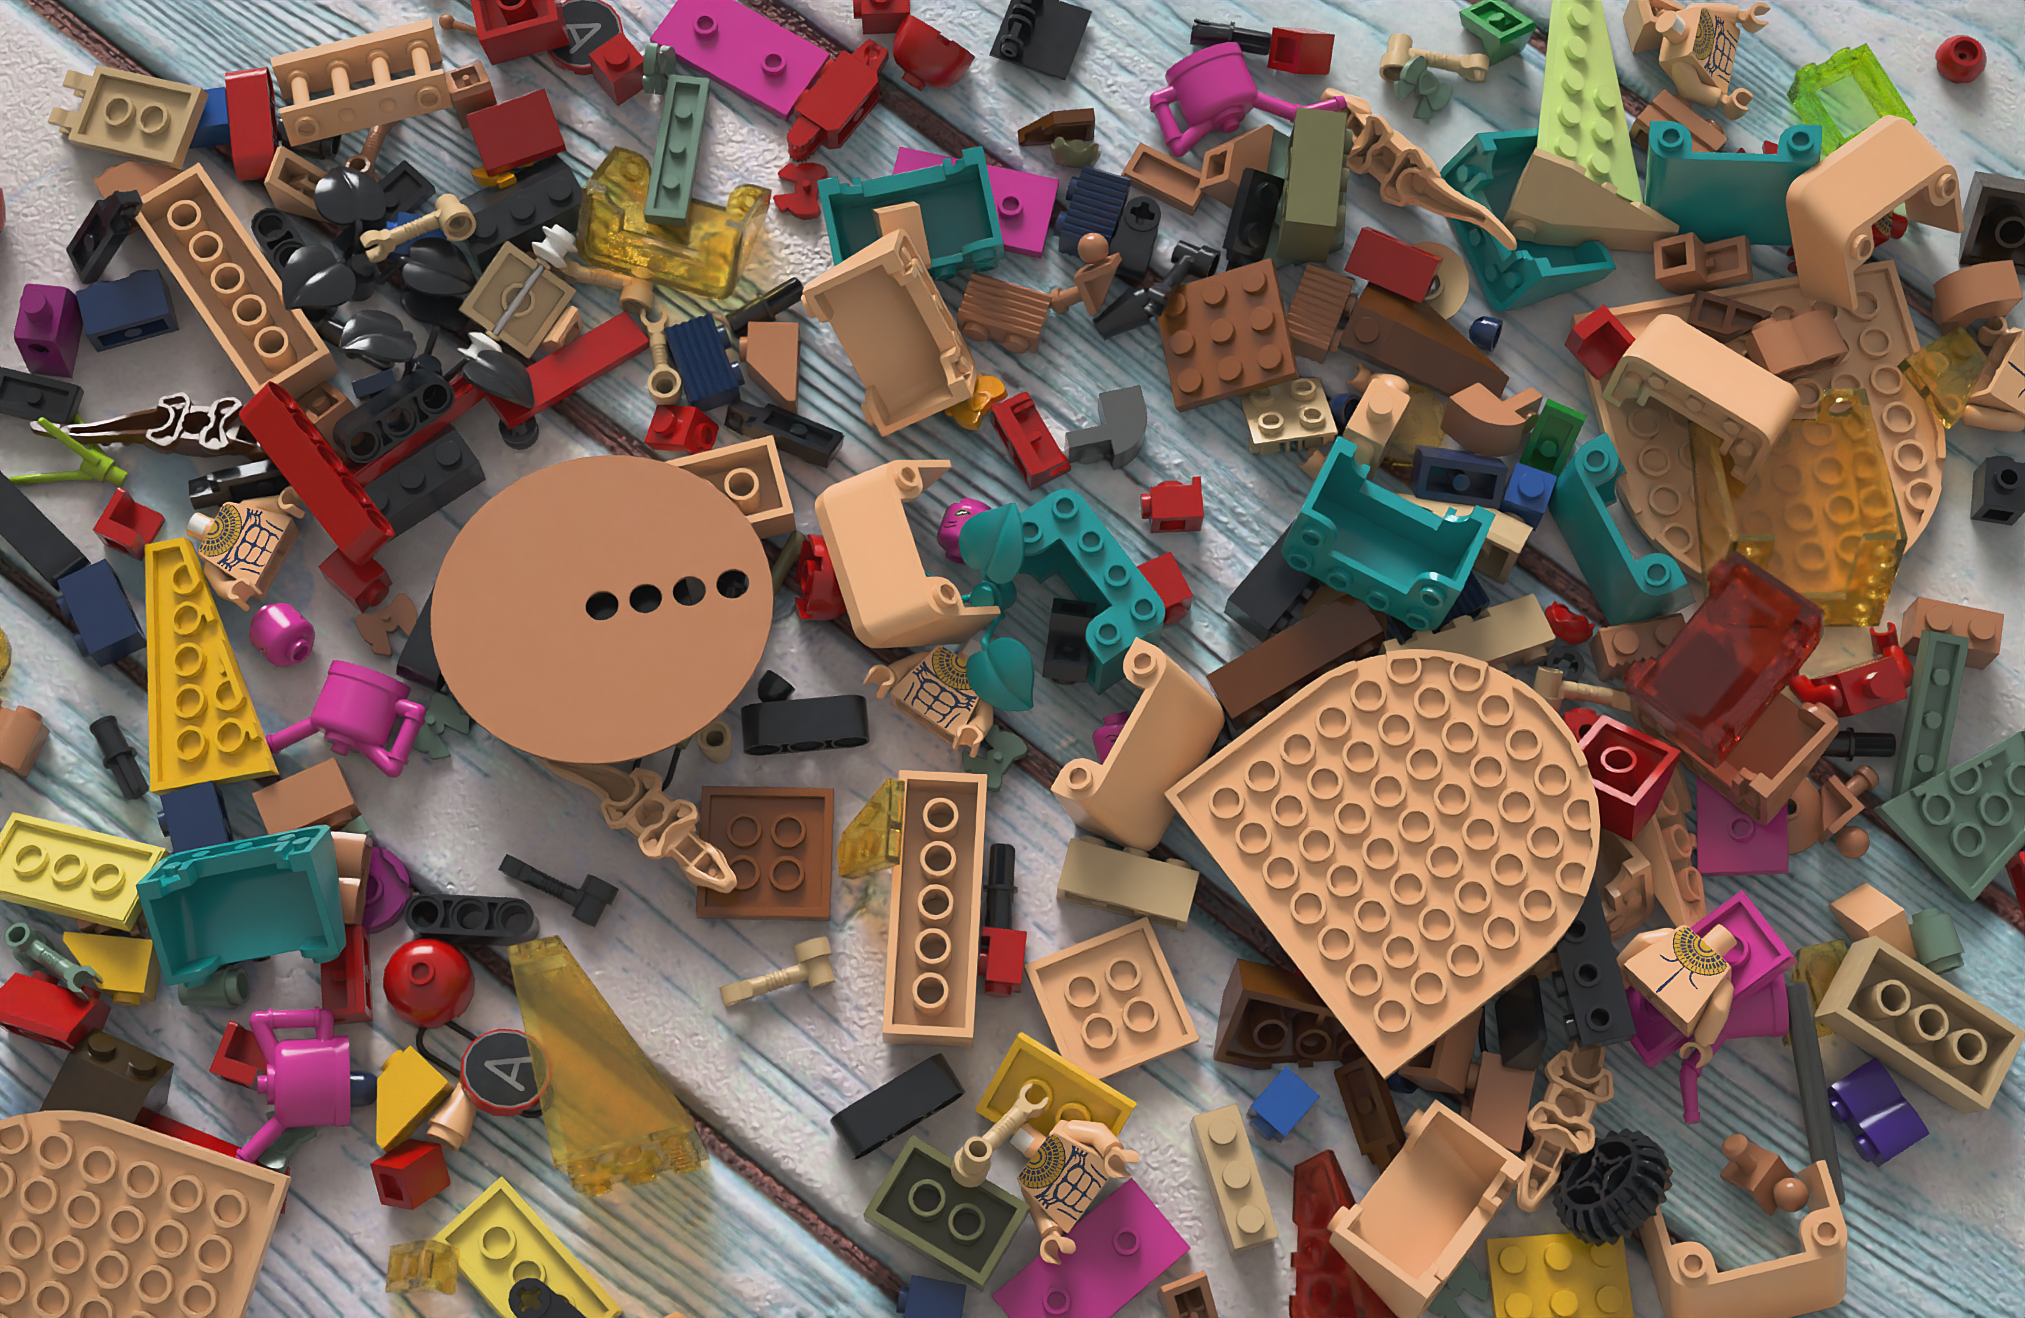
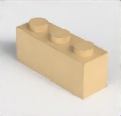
[1056,836,1200,932]
[1190,1103,1279,1256]

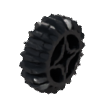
[1552,1128,1673,1247]

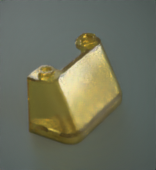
[576,146,772,300]

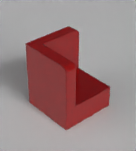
[1267,27,1335,75]
[1564,304,1636,380]
[93,487,165,561]
[209,1021,279,1092]
[370,1139,450,1210]

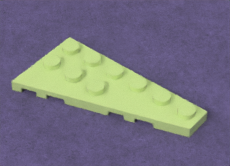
[1537,0,1643,203]

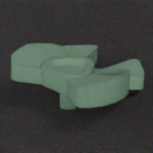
[642,42,676,95]
[1394,56,1452,119]
[412,693,470,760]
[962,725,1028,792]
[246,1111,317,1174]
[1427,1257,1489,1318]

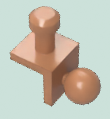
[1050,233,1122,316]
[1818,765,1879,859]
[1720,1134,1809,1216]

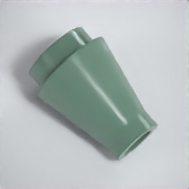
[178,965,250,1009]

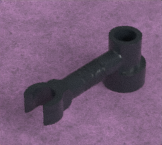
[1143,240,1221,317]
[498,854,619,927]

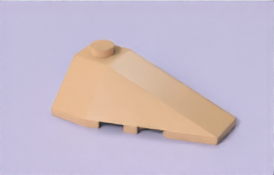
[1632,762,1707,928]

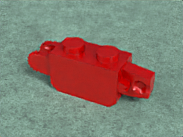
[786,39,889,163]

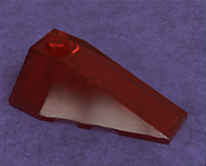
[1289,1149,1398,1318]

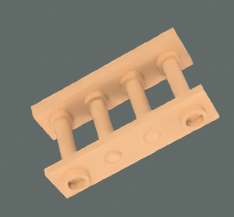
[271,19,454,147]

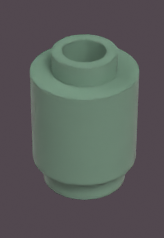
[1909,907,1965,975]

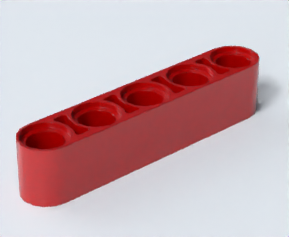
[239,381,395,566]

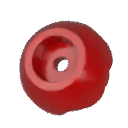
[1935,35,1987,83]
[1544,601,1596,646]

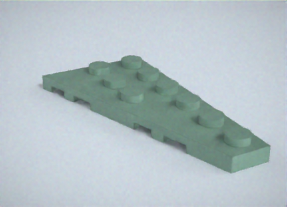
[1873,728,2025,903]

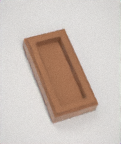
[1121,142,1206,217]

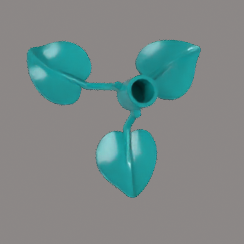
[925,503,1035,711]

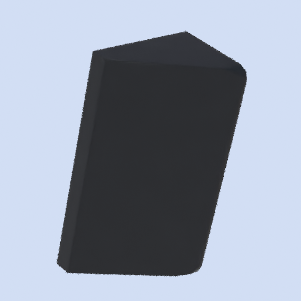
[1494,974,1548,1071]

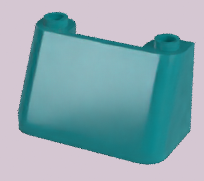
[1644,121,1822,246]
[1440,128,1616,312]
[1547,432,1696,626]
[135,825,347,988]

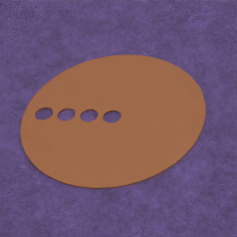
[431,455,774,765]

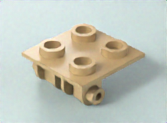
[1239,377,1338,457]

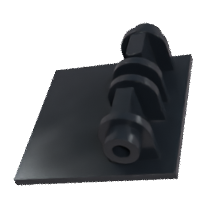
[989,0,1092,81]

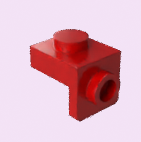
[644,405,719,455]

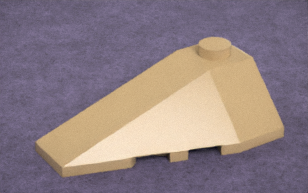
[1502,148,1680,252]
[1390,491,1533,585]

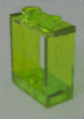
[1787,43,1917,157]

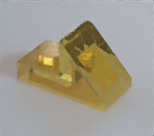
[385,1239,460,1295]

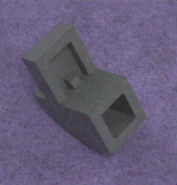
[1064,385,1147,470]

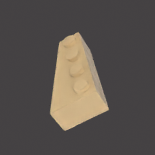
[1377,593,1556,674]

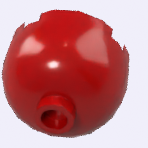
[892,15,975,92]
[795,534,847,621]
[383,937,475,1029]

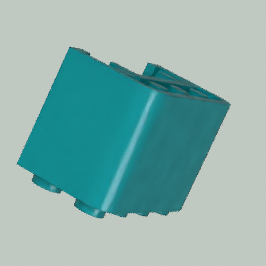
[817,146,1005,281]
[1281,435,1496,631]
[1019,489,1165,696]

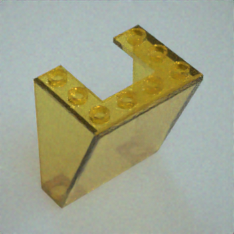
[1688,388,1908,629]
[507,935,710,1197]

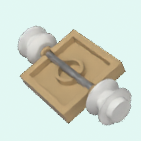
[457,224,578,362]

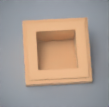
[538,306,584,354]

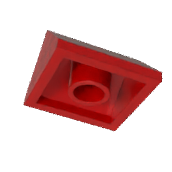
[466,88,567,177]

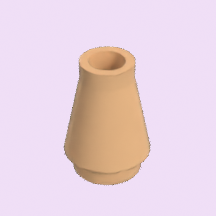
[425,1081,478,1152]

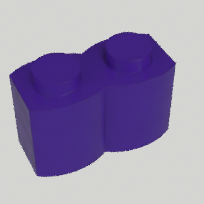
[1827,1058,1930,1167]

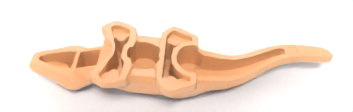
[1320,88,1517,250]
[534,756,737,893]
[1516,940,1614,1213]

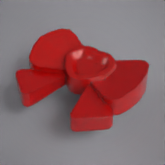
[773,162,829,220]

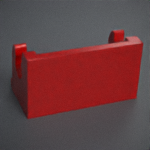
[1344,226,1444,303]
[990,392,1071,491]
[320,924,373,1025]

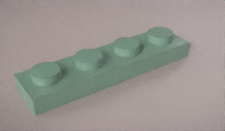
[644,74,711,227]
[1890,630,1970,800]

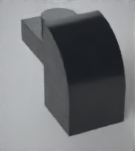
[1042,598,1096,685]

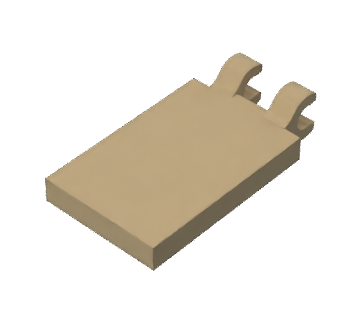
[48,65,209,170]

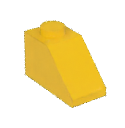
[63,931,161,1007]
[376,1045,455,1152]

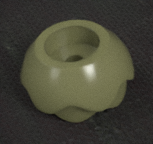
[1050,137,1102,169]

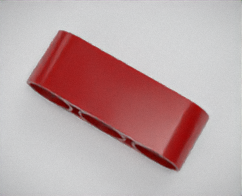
[225,67,279,182]

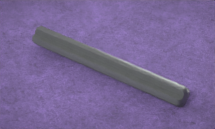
[1785,981,1846,1205]

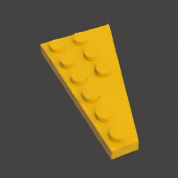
[145,537,279,796]

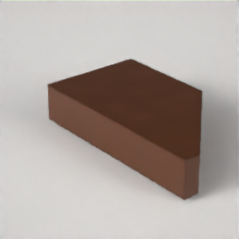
[1018,108,1095,147]
[1686,289,1772,344]

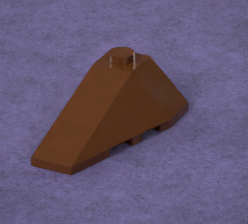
[1339,282,1510,399]
[1213,958,1365,1070]

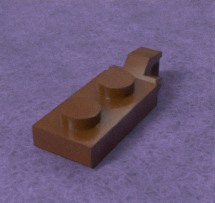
[1333,1056,1407,1176]

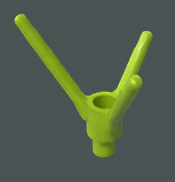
[9,414,129,487]

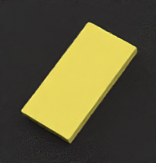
[0,812,170,932]
[432,1176,624,1318]

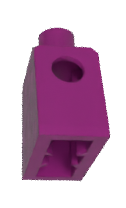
[14,283,83,378]

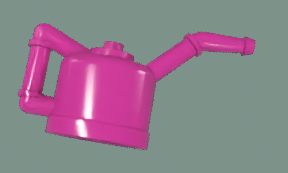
[1149,42,1347,157]
[266,660,426,778]
[1679,973,1789,1125]
[235,1007,350,1165]

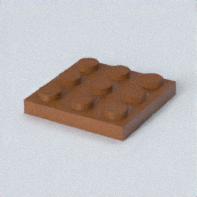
[1157,258,1300,413]
[696,786,835,921]

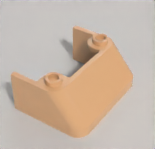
[1786,115,1965,311]
[815,460,1001,648]
[1638,1160,1847,1318]

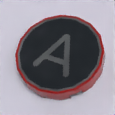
[546,0,624,76]
[459,1029,551,1117]

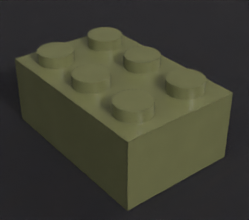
[1276,107,1353,263]
[863,1134,1030,1292]

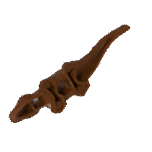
[30,392,271,463]

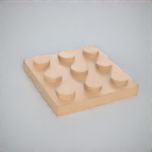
[1024,916,1199,1081]

